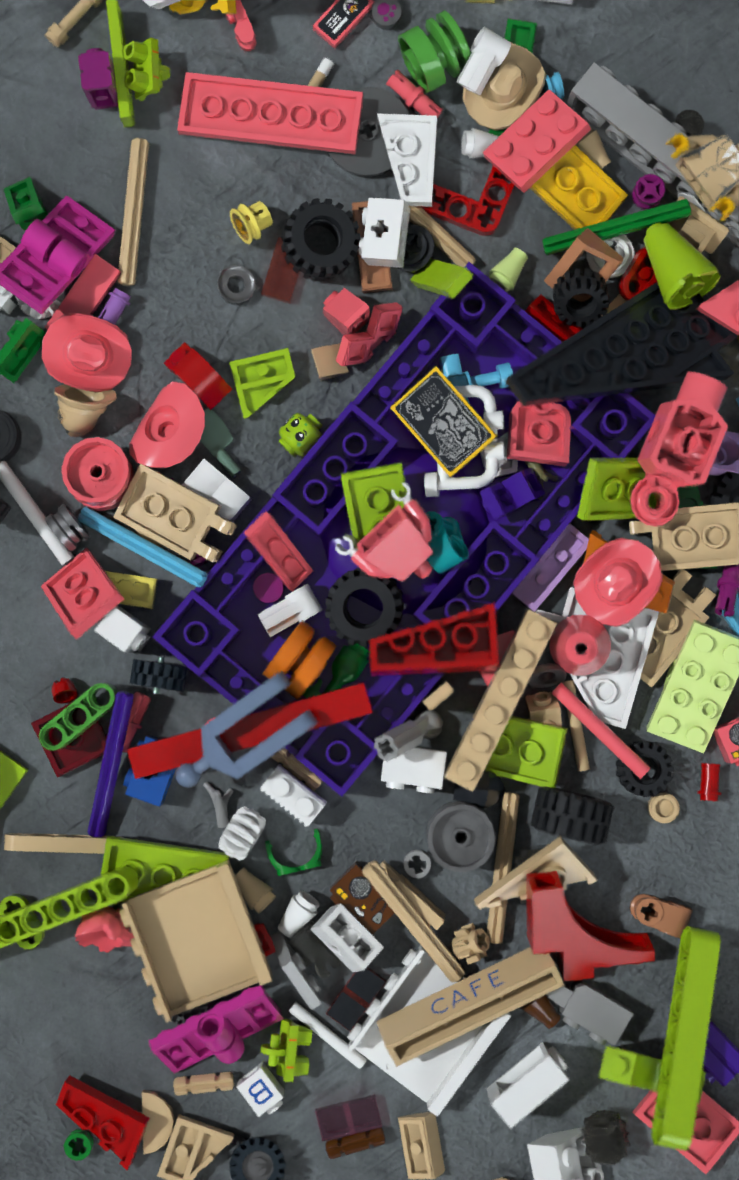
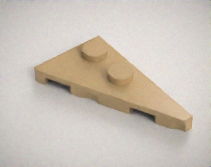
[474,837,597,909]

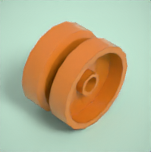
[262,620,337,699]

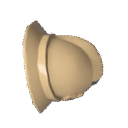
[54,384,117,437]

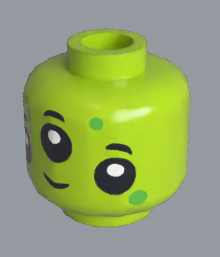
[278,413,322,458]

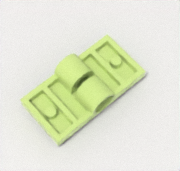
[646,619,739,754]

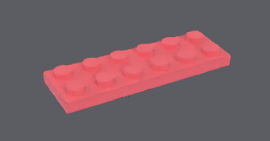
[177,72,364,155]

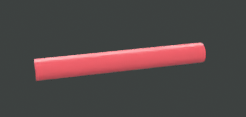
[551,683,651,779]

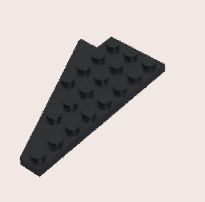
[505,282,738,406]

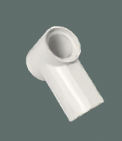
[456,27,511,95]
[258,584,323,637]

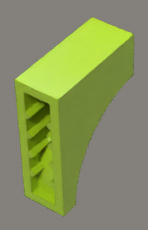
[599,1046,707,1103]

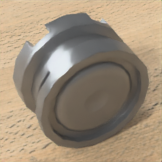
[45,504,90,552]

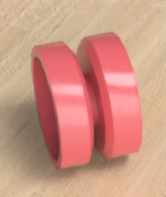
[62,437,134,511]

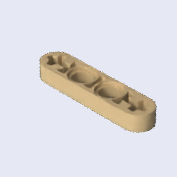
[4,833,124,854]

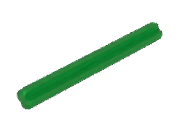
[542,199,691,255]

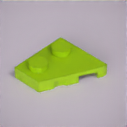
[230,348,295,419]

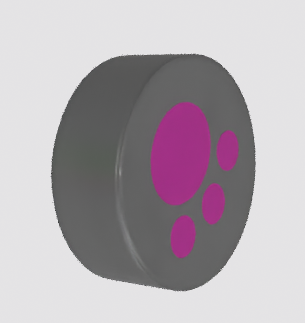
[372,0,401,30]

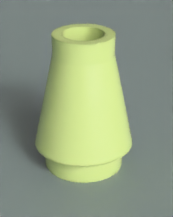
[489,248,528,292]

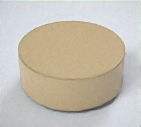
[647,792,680,823]

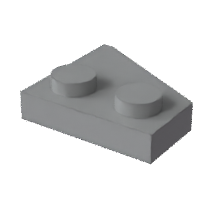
[271,931,322,1010]

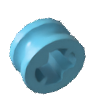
[544,72,564,99]

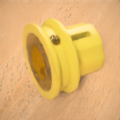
[230,201,273,244]

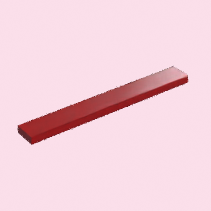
[127,682,373,779]

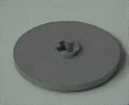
[328,87,409,177]

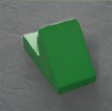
[4,177,48,230]

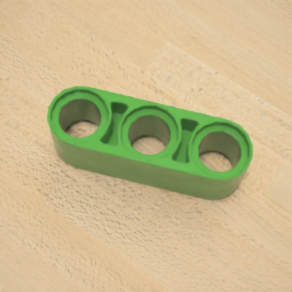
[39,683,118,751]

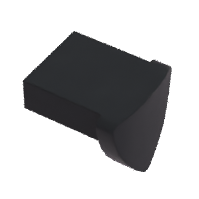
[453,770,505,809]

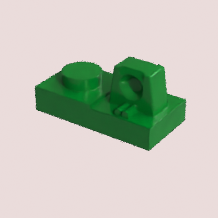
[0,318,46,384]

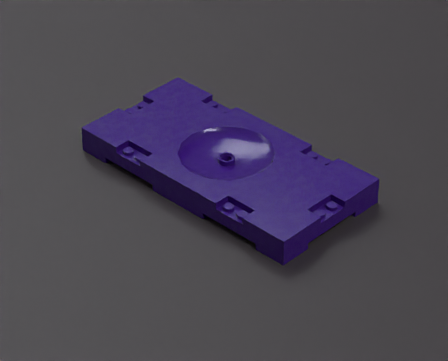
[153,262,655,797]

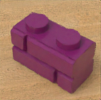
[78,48,119,110]

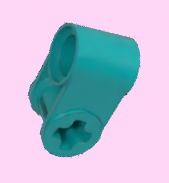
[426,511,469,574]

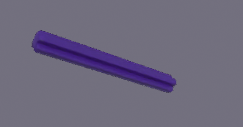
[87,691,134,837]

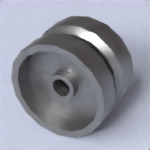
[426,801,495,873]

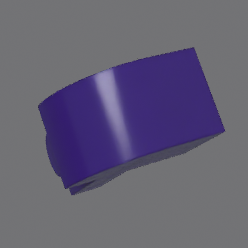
[480,467,546,520]

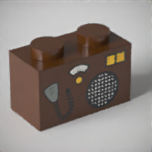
[330,861,395,935]

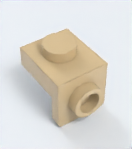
[525,692,562,727]

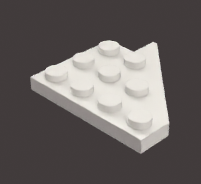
[536,587,659,729]

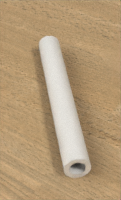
[0,461,74,566]

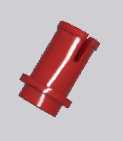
[697,763,722,801]

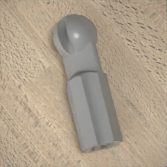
[374,709,443,762]

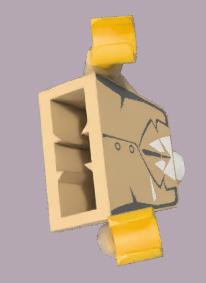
[665,134,739,221]

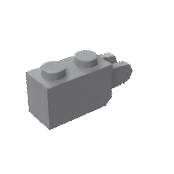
[547,980,634,1046]

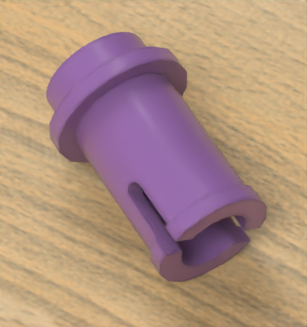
[98,288,131,325]

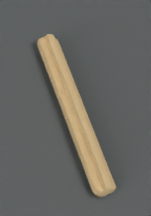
[117,138,149,286]
[487,792,520,944]
[362,861,465,983]

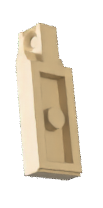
[380,860,445,930]

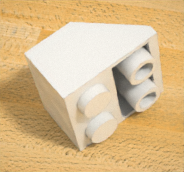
[527,1126,604,1180]

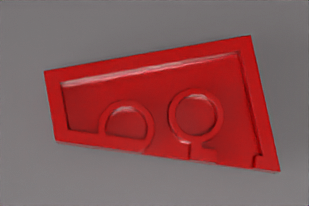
[56,1075,150,1170]

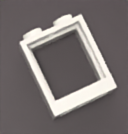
[486,1042,569,1128]

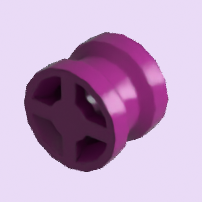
[632,174,665,210]

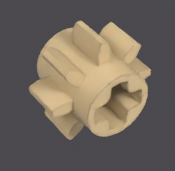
[451,923,490,965]

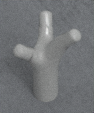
[203,782,234,828]

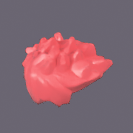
[75,906,134,953]

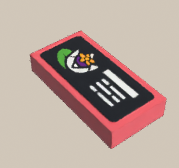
[313,0,374,49]

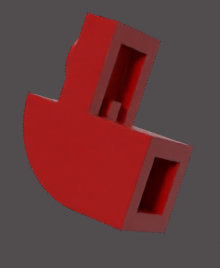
[164,342,232,410]

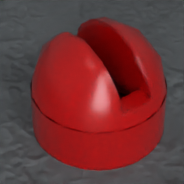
[51,677,77,704]

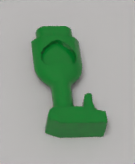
[302,644,370,698]

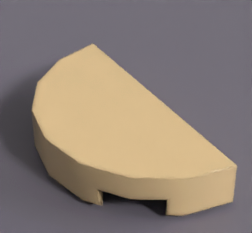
[142,1090,175,1154]

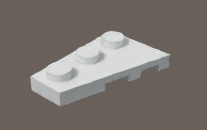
[377,114,437,207]

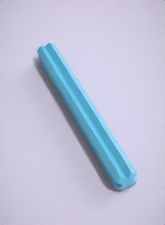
[78,507,208,587]

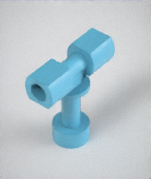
[439,354,513,403]

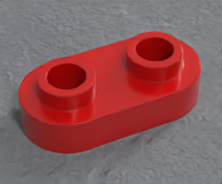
[618,247,657,301]

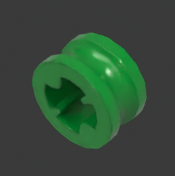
[64,1129,94,1161]

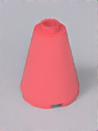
[549,615,611,676]

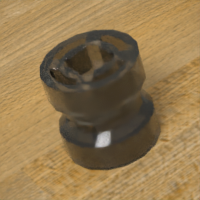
[674,110,704,136]

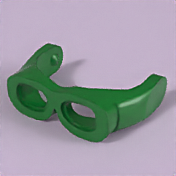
[265,828,322,876]

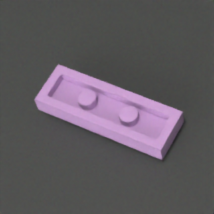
[512,523,589,612]

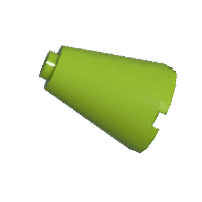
[643,222,720,310]

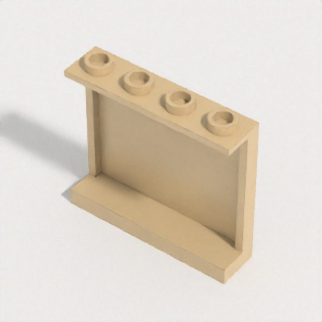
[120,860,273,1022]

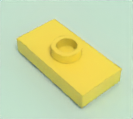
[105,571,158,609]

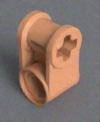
[630,894,693,939]

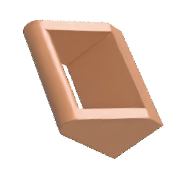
[544,228,623,302]

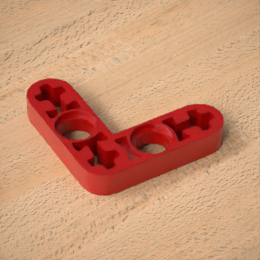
[420,166,515,236]

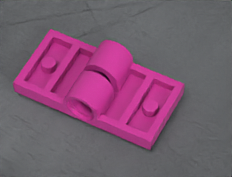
[0,195,115,315]
[149,985,284,1074]

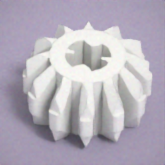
[219,806,266,861]

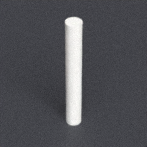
[288,1001,367,1069]

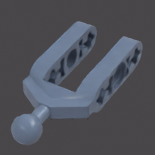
[176,671,318,787]

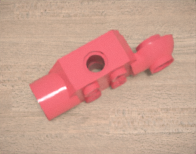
[630,372,728,527]

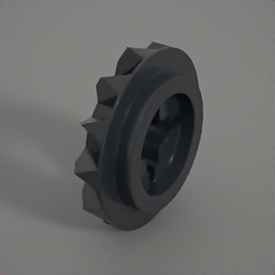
[396,224,436,273]

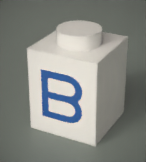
[237,1061,285,1117]

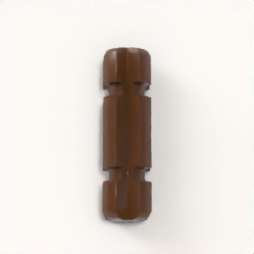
[325,1126,386,1159]

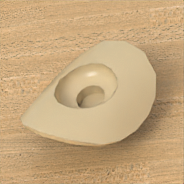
[463,43,546,130]

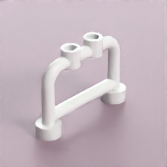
[424,385,505,497]

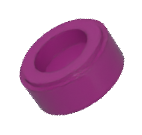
[253,573,284,603]

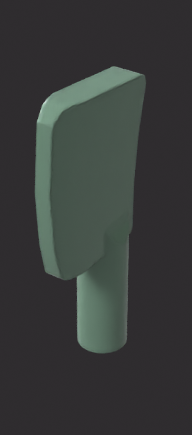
[200,408,242,478]

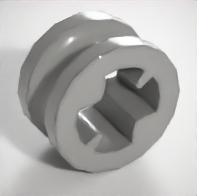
[403,849,431,878]

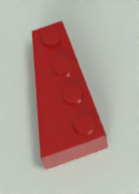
[370,603,498,676]

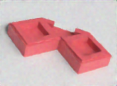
[336,302,403,366]

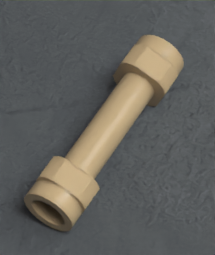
[45,0,102,48]

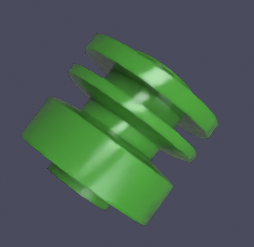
[398,10,471,93]

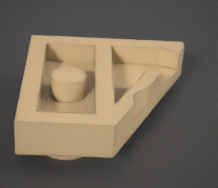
[157,1114,234,1180]

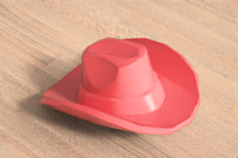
[41,313,132,392]
[129,381,205,468]
[573,538,663,627]

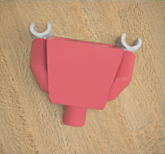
[336,483,433,581]

